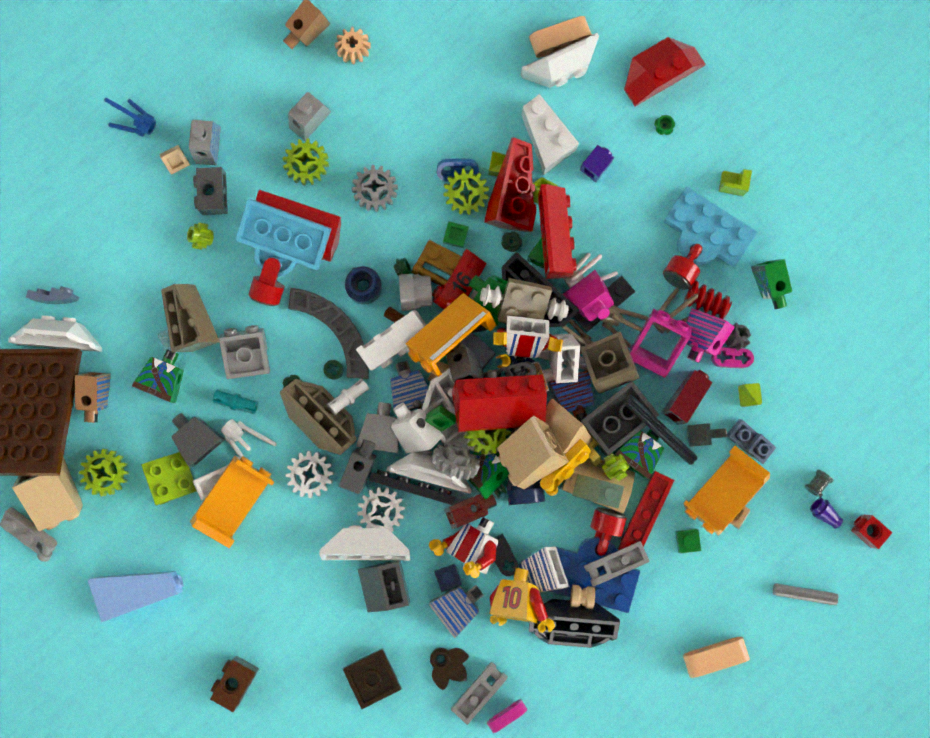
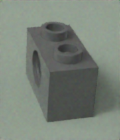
[193,167,228,215]

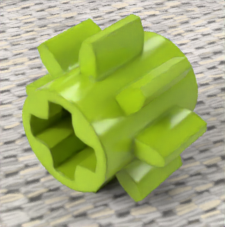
[187,222,214,250]
[602,453,629,481]

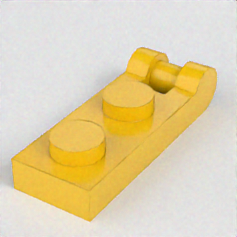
[540,439,591,496]

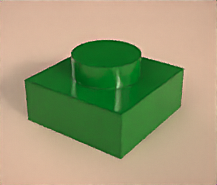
[443,221,469,248]
[425,405,456,432]
[675,529,701,553]

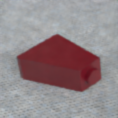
[661,370,713,425]

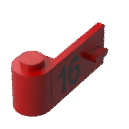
[432,249,487,309]

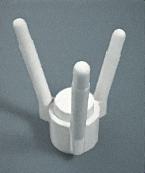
[563,253,618,288]
[221,419,277,458]

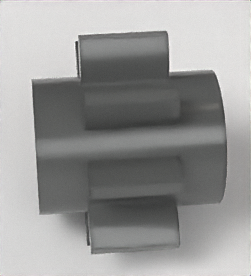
[725,322,751,351]

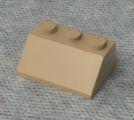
[560,458,635,514]

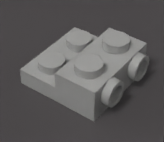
[219,325,270,379]

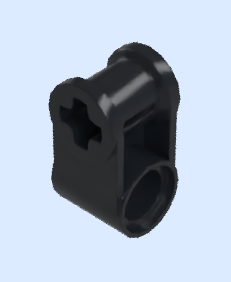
[494,533,518,576]

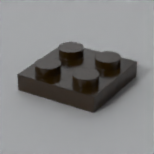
[343,648,402,709]

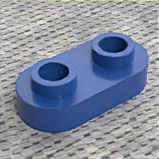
[437,158,479,182]

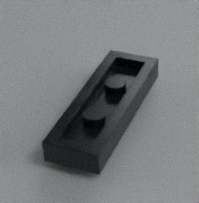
[573,276,636,333]

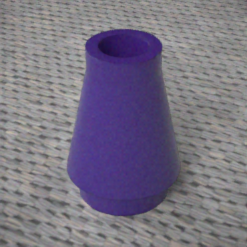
[810,498,843,529]

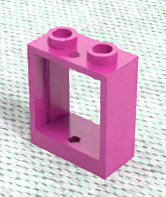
[629,309,692,378]

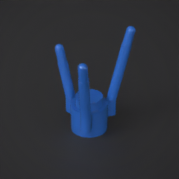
[104,98,156,137]

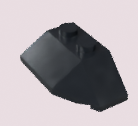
[502,252,580,327]
[529,599,620,648]

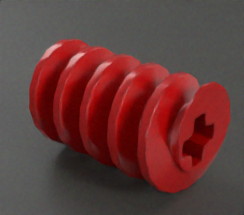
[683,280,732,319]

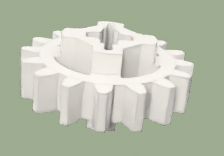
[286,451,334,498]
[357,487,405,532]

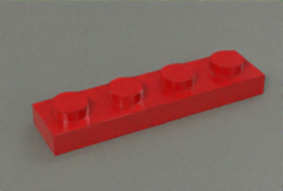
[617,471,675,550]

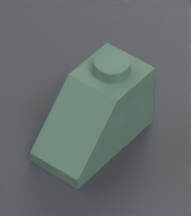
[572,474,624,508]

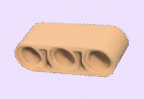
[529,16,592,58]
[683,637,750,678]

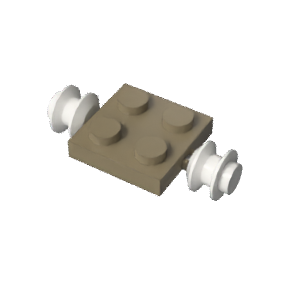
[480,278,568,323]

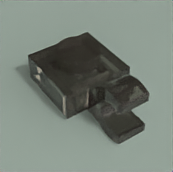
[687,423,727,447]

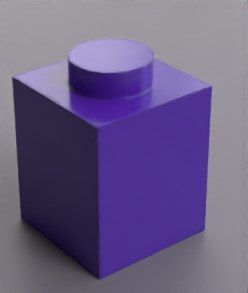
[580,145,614,182]

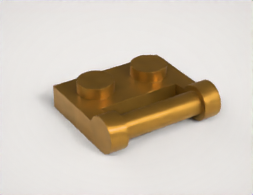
[411,240,461,286]

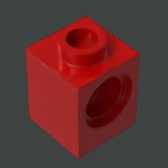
[851,514,893,549]

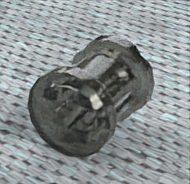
[804,469,834,498]

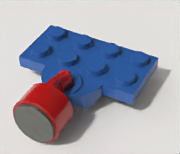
[550,507,640,613]

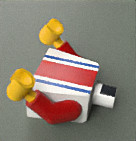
[493,316,563,361]
[429,517,498,578]

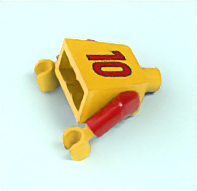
[489,568,555,633]

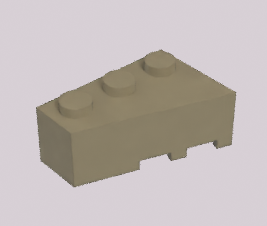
[161,284,220,352]

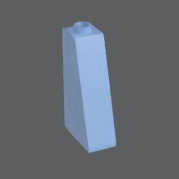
[88,571,184,622]

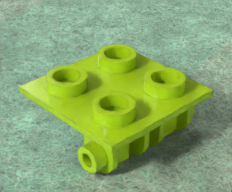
[141,452,197,506]

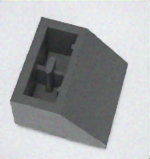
[358,560,410,612]

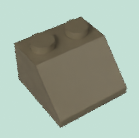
[580,331,640,394]

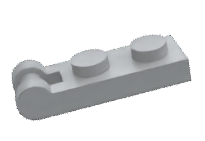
[0,507,57,562]
[584,541,650,586]
[451,662,508,725]

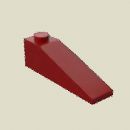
[484,137,537,232]

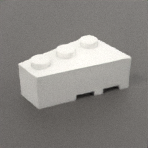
[521,94,579,175]
[356,310,427,371]

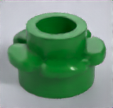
[654,115,675,135]

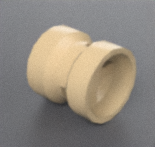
[570,585,595,609]

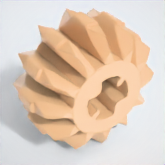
[335,27,371,65]

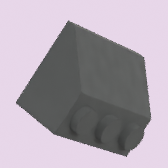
[581,381,659,456]

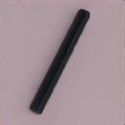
[623,395,697,465]

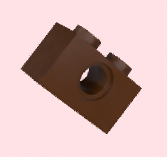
[210,656,259,712]

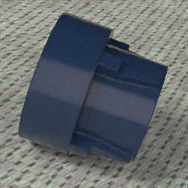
[345,266,382,304]
[507,477,545,505]

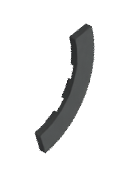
[289,288,369,379]

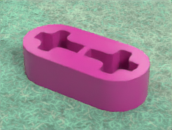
[711,347,754,369]
[487,699,527,733]

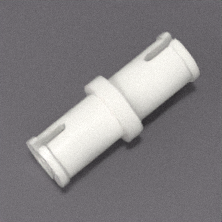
[327,379,369,415]

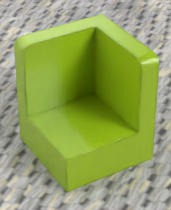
[718,169,752,196]

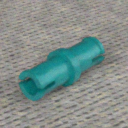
[212,389,258,415]

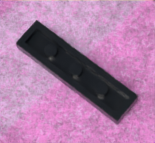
[369,469,455,505]

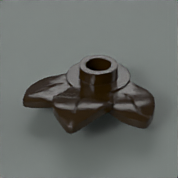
[430,648,469,690]

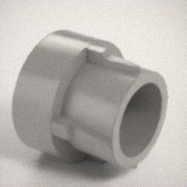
[399,274,433,311]

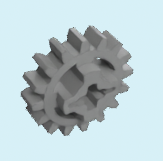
[352,165,398,212]
[431,443,480,480]

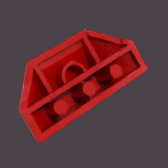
[624,37,706,107]

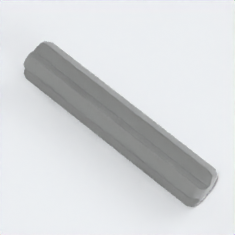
[773,583,839,605]

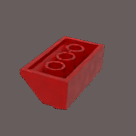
[538,184,577,279]
[256,190,341,262]
[452,374,547,432]

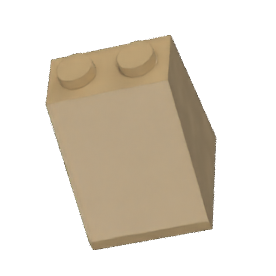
[546,398,593,454]
[497,416,569,489]
[12,457,83,531]

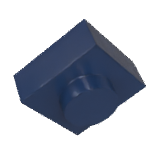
[434,563,462,592]

